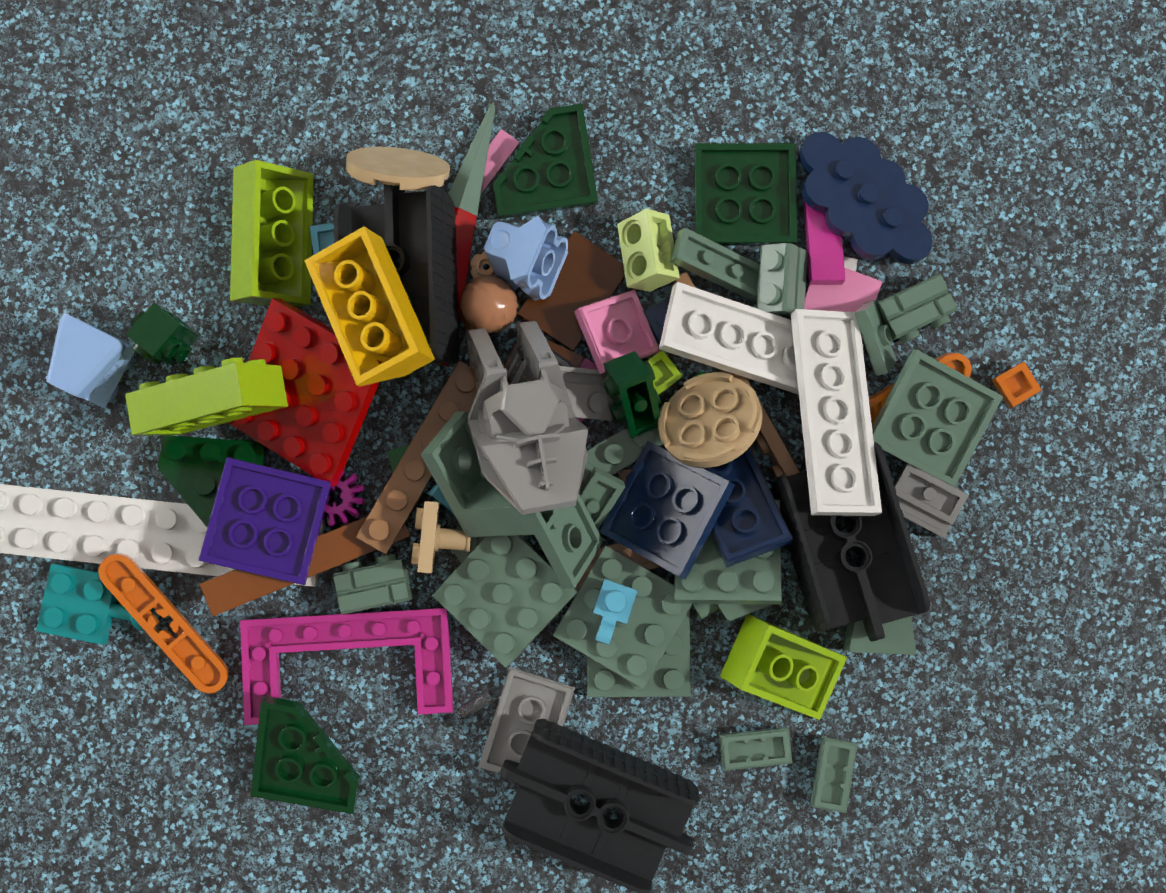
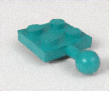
[36,563,159,645]

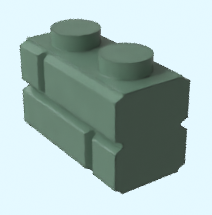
[757,243,808,319]
[877,274,957,344]
[333,554,413,615]

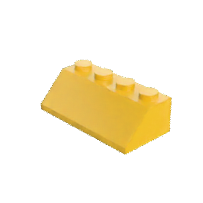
[304,226,435,386]

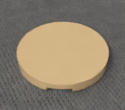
[346,147,450,191]
[658,372,763,468]

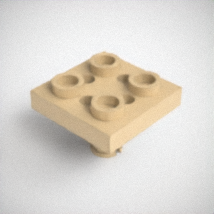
[411,501,471,573]

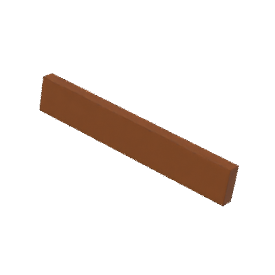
[199,516,410,616]

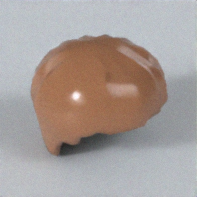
[460,275,519,333]

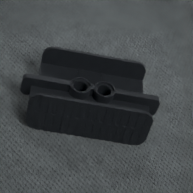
[333,184,460,380]
[773,442,930,642]
[500,719,700,893]

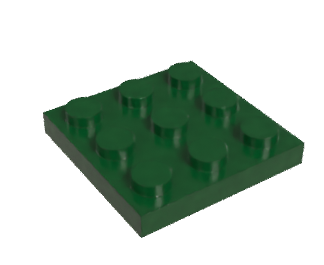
[694,143,797,245]

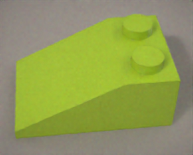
[720,614,847,720]

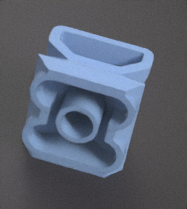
[484,216,568,301]
[45,313,135,408]

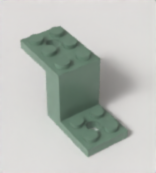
[421,411,603,588]

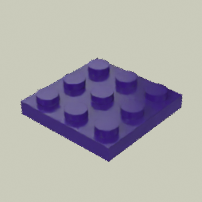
[198,457,331,585]

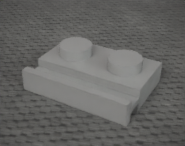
[559,366,613,421]
[893,462,969,538]

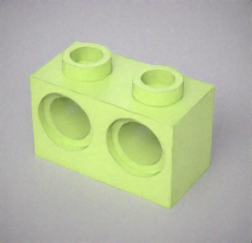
[617,209,680,292]

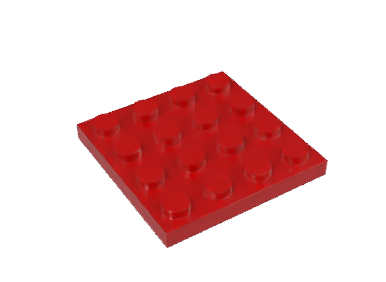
[228,298,382,487]

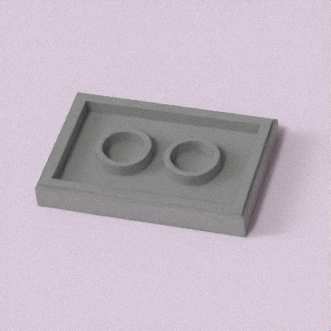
[478,666,575,774]

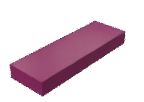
[802,194,845,285]

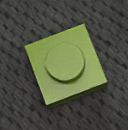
[648,350,683,395]

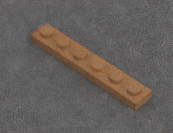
[356,361,477,555]

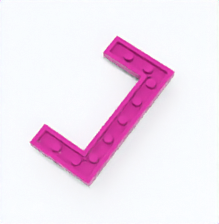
[240,608,454,725]

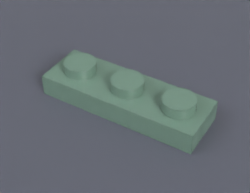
[670,228,760,302]

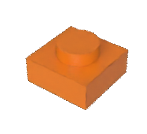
[992,362,1042,409]

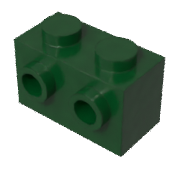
[126,302,200,366]
[602,351,661,438]

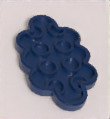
[799,132,933,264]

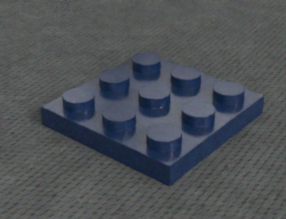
[599,441,735,580]

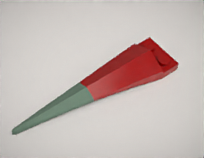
[435,102,495,367]

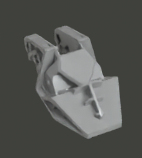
[466,320,588,515]

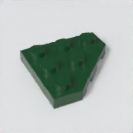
[493,103,598,219]
[157,435,268,527]
[250,696,360,814]

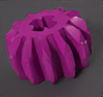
[314,469,366,526]

